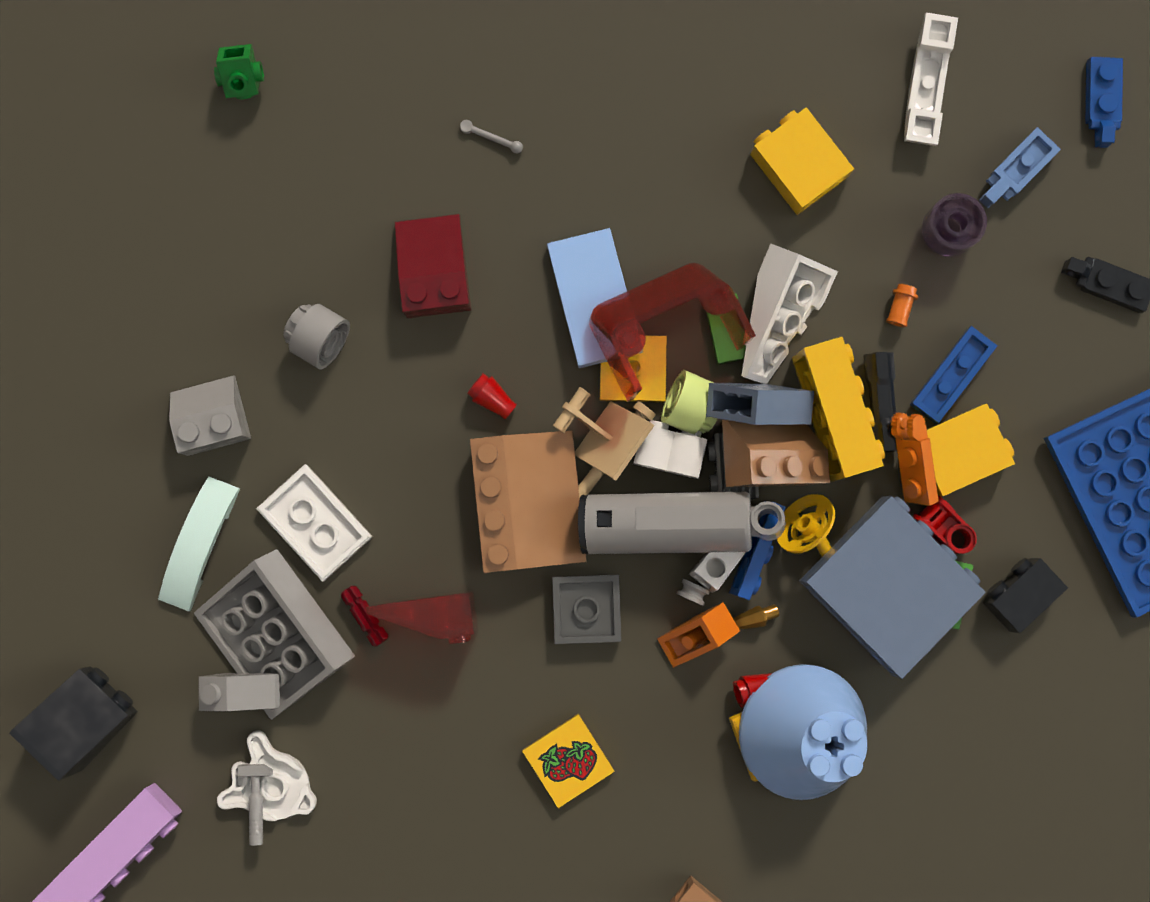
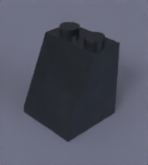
[9,666,138,781]

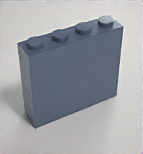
[799,496,986,679]

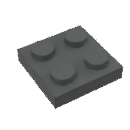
[552,575,621,644]

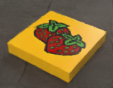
[522,713,615,808]

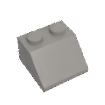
[169,375,251,456]

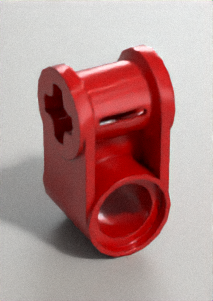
[912,495,977,555]

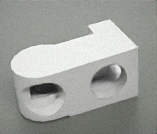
[689,552,746,593]

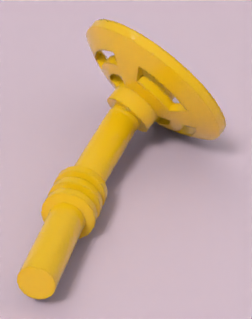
[777,494,835,557]

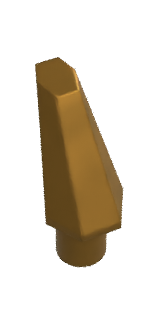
[733,604,779,630]

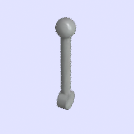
[460,120,523,154]

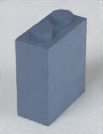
[706,383,814,425]

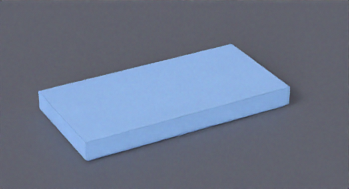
[547,228,643,368]

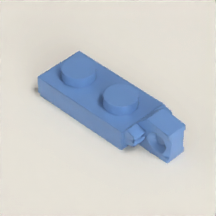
[979,127,1061,208]

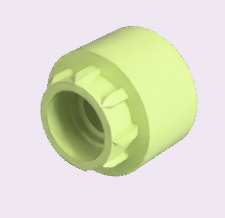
[661,370,718,434]

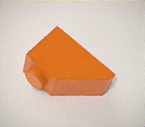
[657,602,740,668]

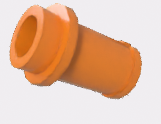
[886,284,918,327]

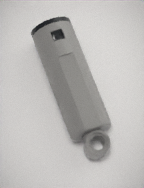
[578,492,786,554]

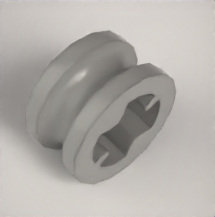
[676,579,710,606]

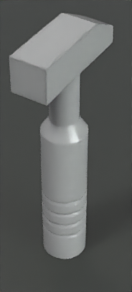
[237,764,273,846]

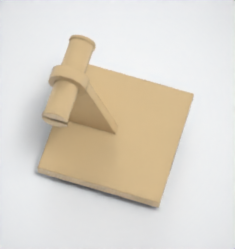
[553,387,654,480]

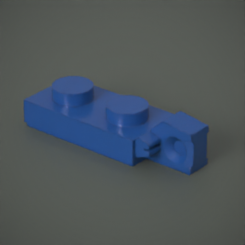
[1085,57,1123,148]

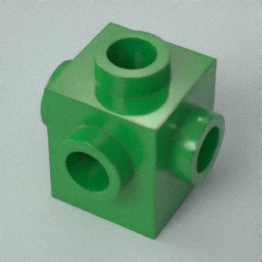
[214,44,264,100]

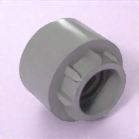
[283,304,350,369]

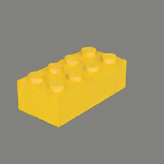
[792,337,885,482]

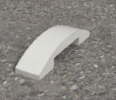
[904,12,958,146]

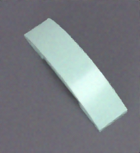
[158,476,240,611]

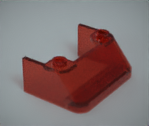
[589,263,756,402]

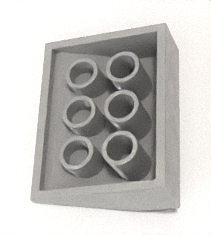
[194,549,355,720]

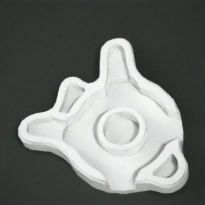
[217,730,317,821]

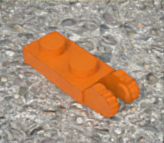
[890,412,939,506]

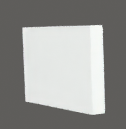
[256,464,373,582]

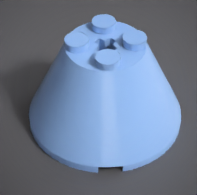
[739,664,867,800]

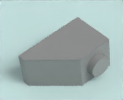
[199,673,280,711]

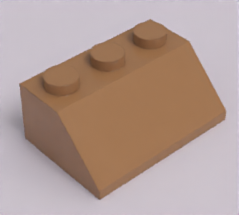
[722,420,830,487]

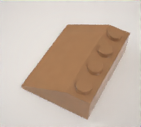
[470,431,587,573]

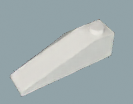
[741,244,838,384]

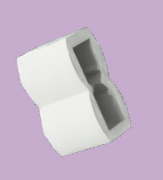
[633,420,707,479]

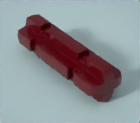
[341,585,388,647]

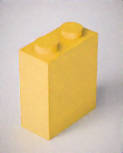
[750,107,854,215]
[927,403,1015,497]

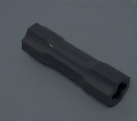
[863,352,897,453]

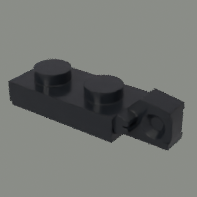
[1061,257,1150,314]

